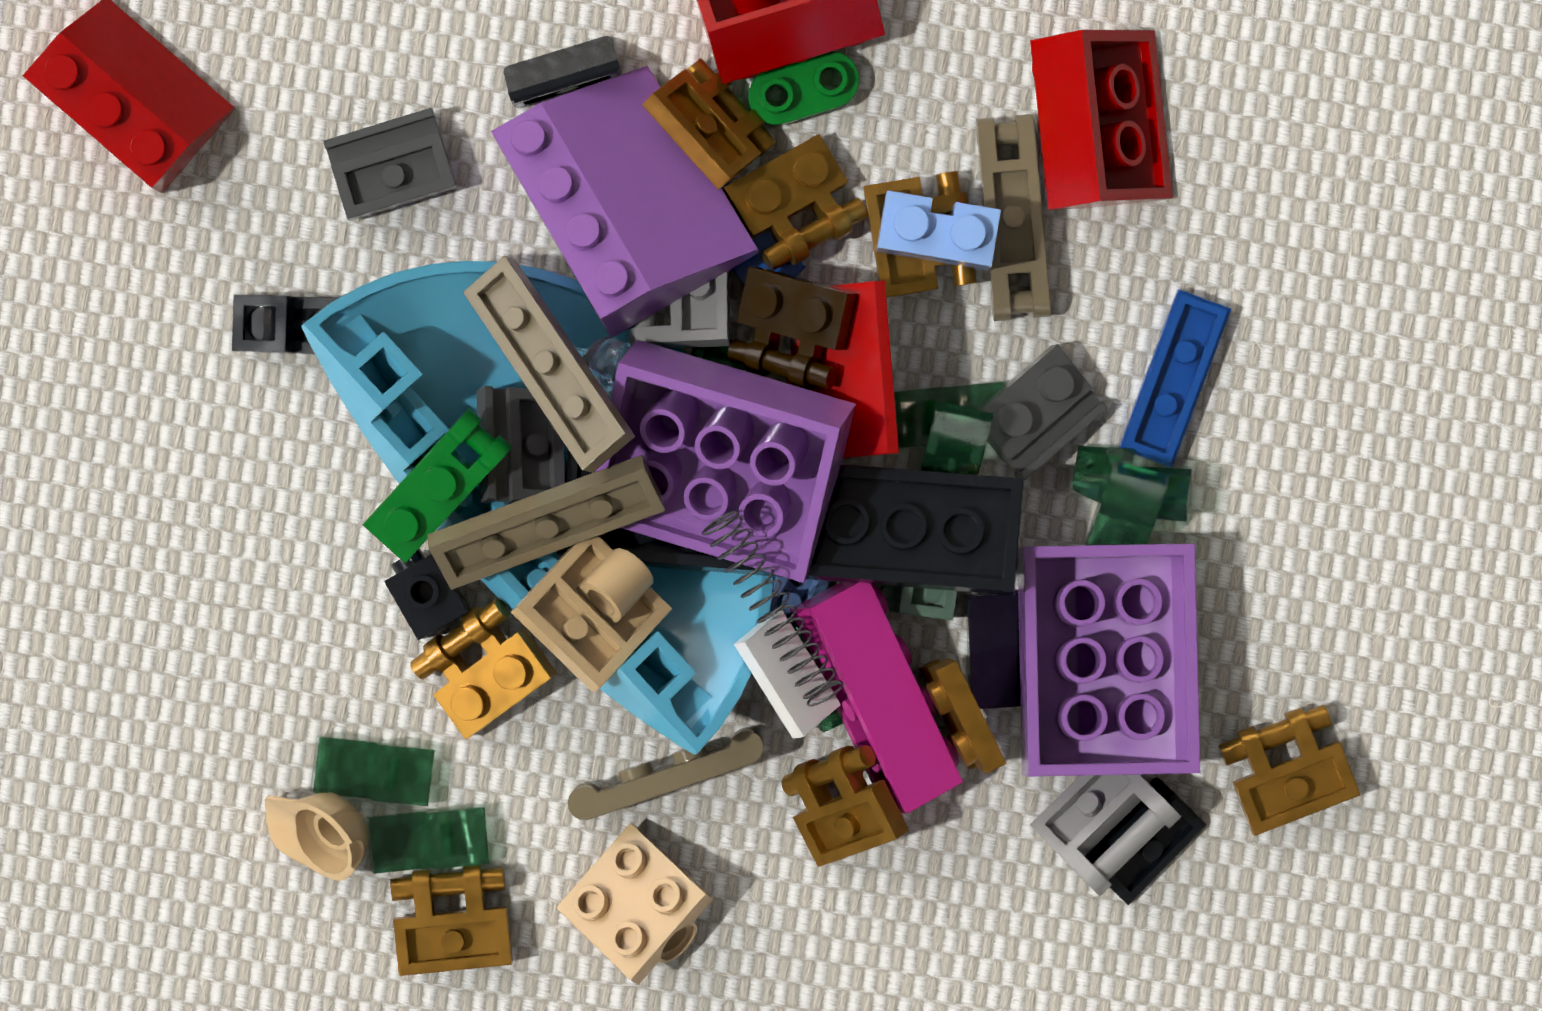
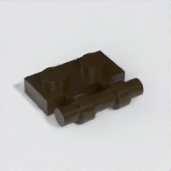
[727,267,858,389]

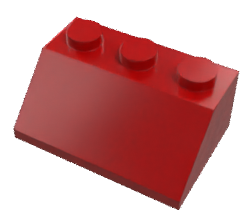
[22,0,236,193]
[696,0,885,84]
[1030,30,1173,210]
[785,280,899,459]

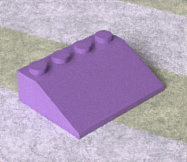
[491,65,759,338]
[596,340,856,583]
[1017,544,1200,777]

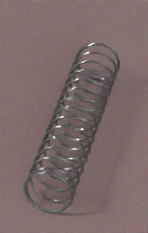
[702,511,843,707]

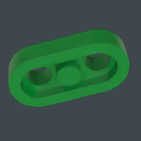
[748,51,859,127]

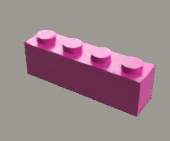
[790,582,963,814]

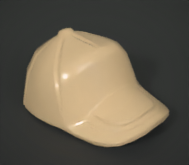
[265,793,369,881]

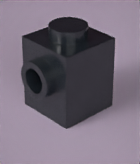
[384,549,471,640]

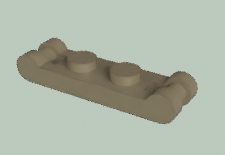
[976,114,1051,322]
[568,728,764,820]

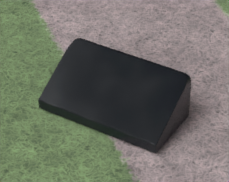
[503,36,622,108]
[965,593,1020,709]
[1085,778,1207,905]

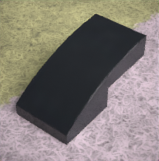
[232,294,338,354]

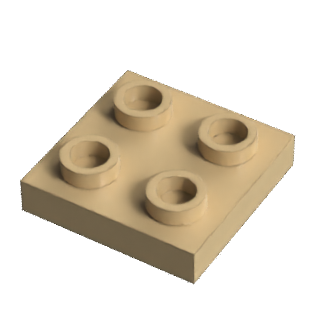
[511,536,672,692]
[556,823,713,985]

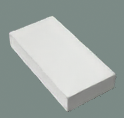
[734,610,841,739]

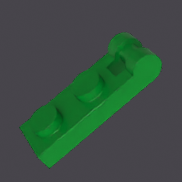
[362,408,512,563]

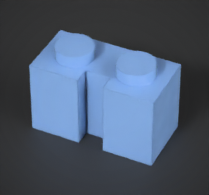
[876,190,1001,270]

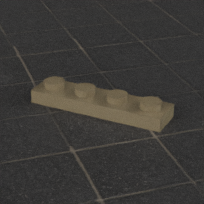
[463,255,635,473]
[427,455,665,590]

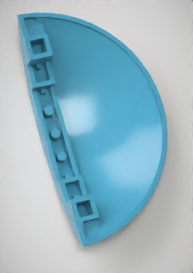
[301,261,773,755]

